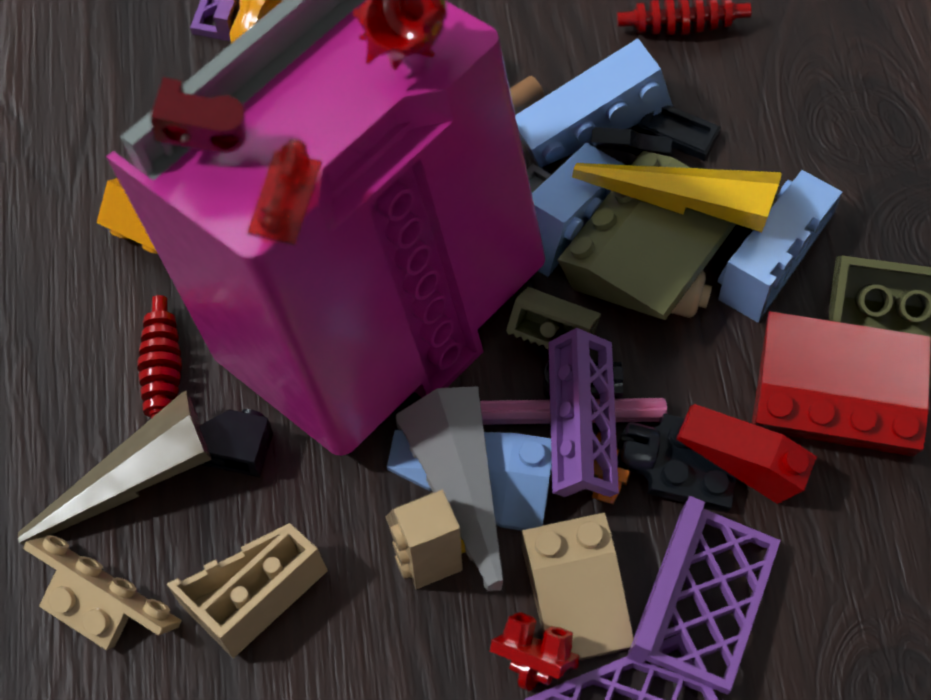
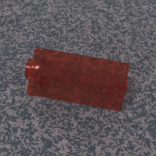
[247,139,322,246]

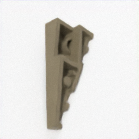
[18,391,212,545]

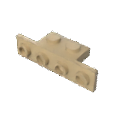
[23,535,182,650]

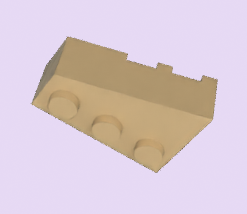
[166,523,328,658]

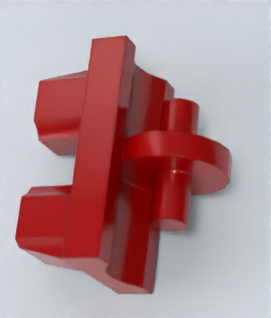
[490,612,580,691]

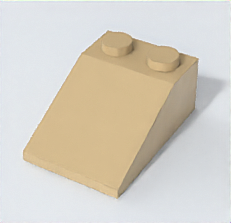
[521,512,634,660]

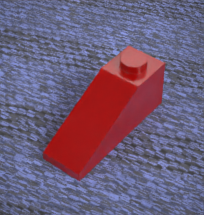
[676,404,817,504]

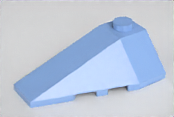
[387,430,552,531]

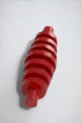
[617,0,752,35]
[137,295,182,418]

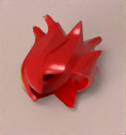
[353,0,447,70]

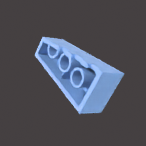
[515,38,673,168]

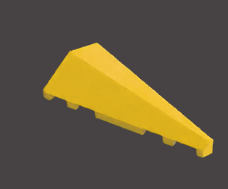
[572,163,782,233]

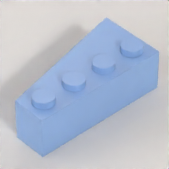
[718,170,842,323]

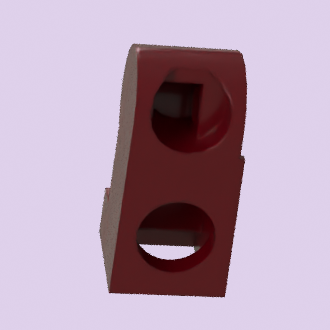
[150,77,247,153]

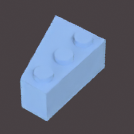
[532,142,624,277]

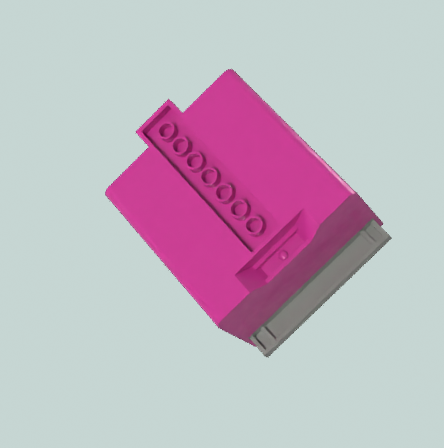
[107,0,546,456]

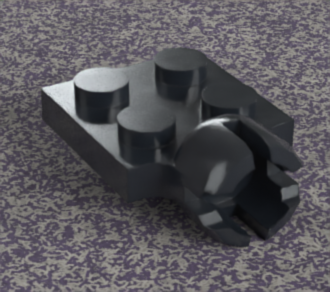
[617,413,736,513]

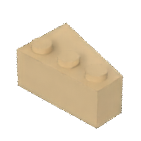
[385,489,463,589]

